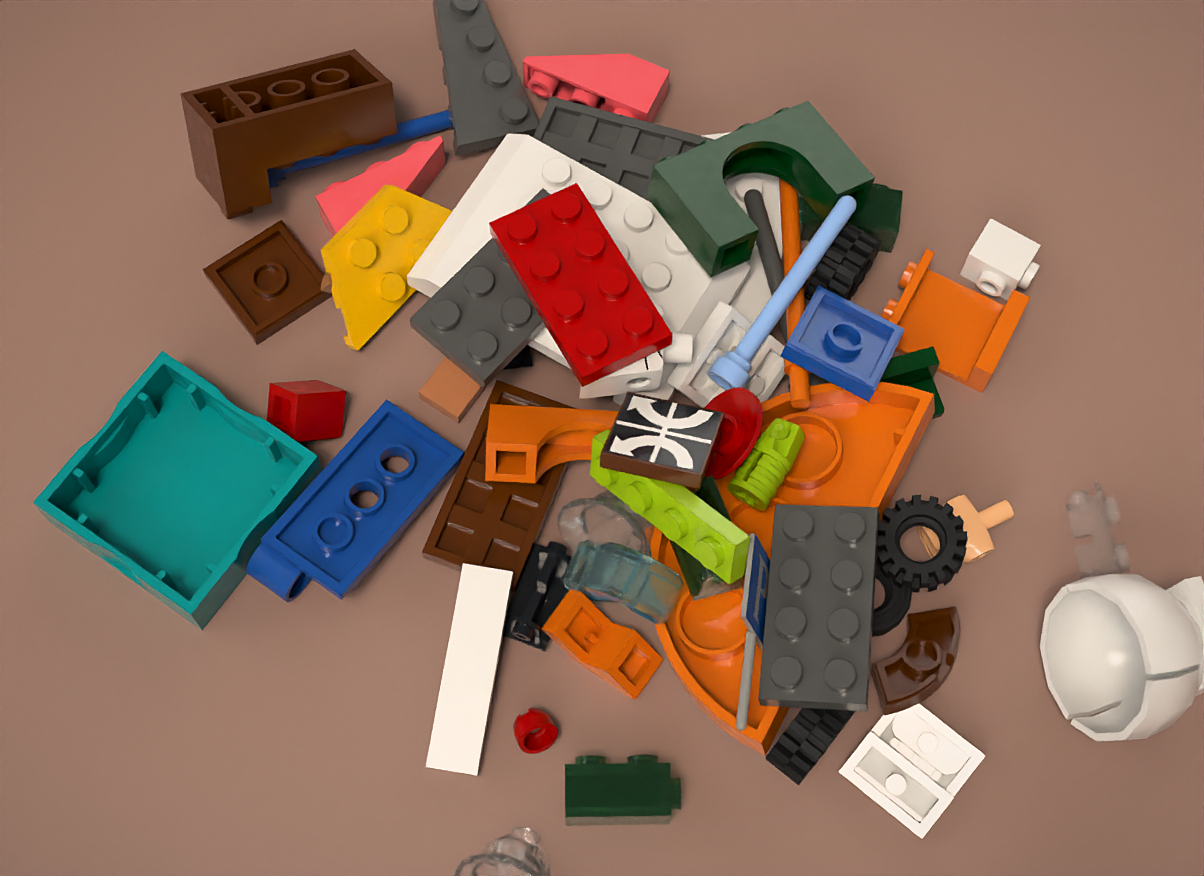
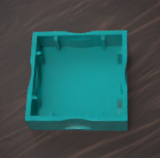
[33,351,323,630]

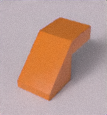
[541,589,664,700]

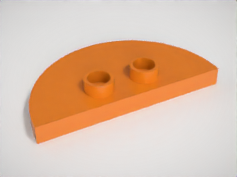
[647,382,935,756]

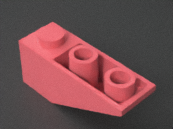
[523,54,670,123]
[315,136,446,238]

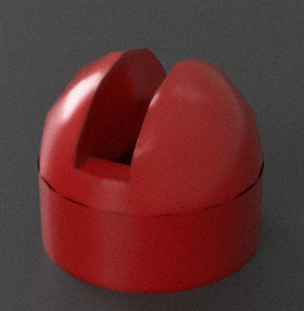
[513,708,558,754]

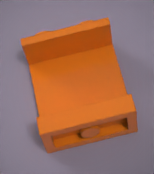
[881,248,1031,393]

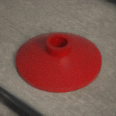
[704,387,763,480]

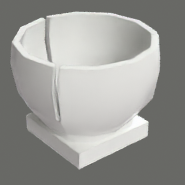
[1040,574,1204,741]

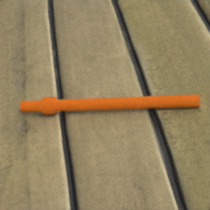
[779,178,812,409]

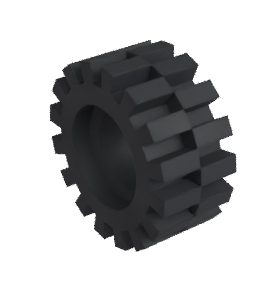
[804,222,881,301]
[876,495,968,593]
[765,708,855,785]

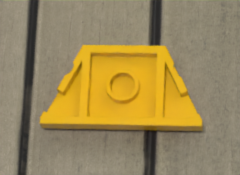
[320,185,452,351]

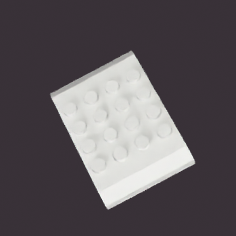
[407,133,751,405]

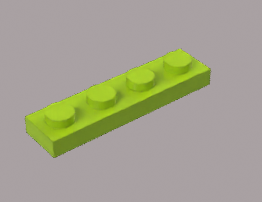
[590,429,750,584]

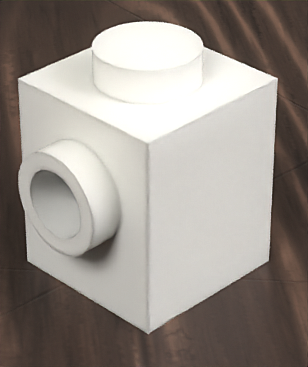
[960,219,1041,300]

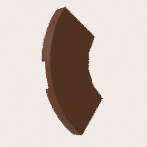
[871,606,960,716]

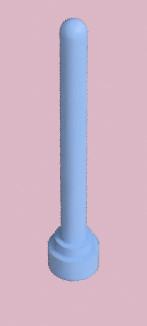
[707,195,857,390]

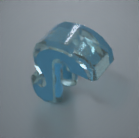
[562,540,684,625]

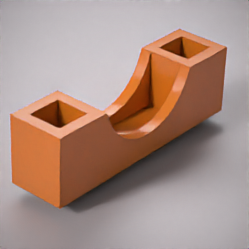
[485,404,686,488]

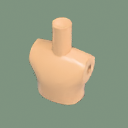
[917,495,1014,563]

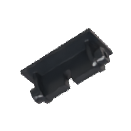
[503,541,582,652]

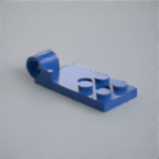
[246,399,464,602]

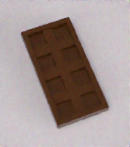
[422,380,577,592]

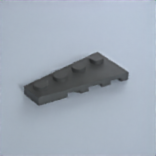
[432,0,539,156]

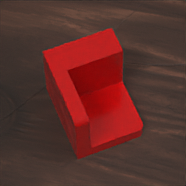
[267,380,346,442]

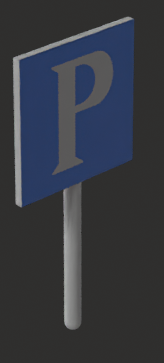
[736,533,770,731]

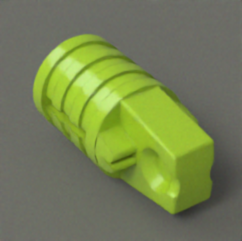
[727,418,805,511]

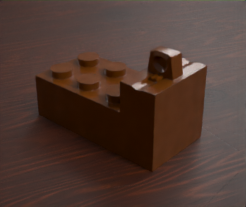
[180,49,398,219]

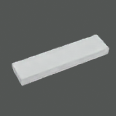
[426,563,514,776]

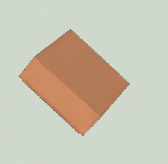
[418,357,486,423]

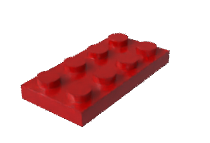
[489,183,673,387]

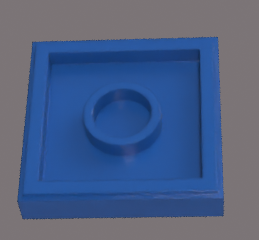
[780,285,905,402]

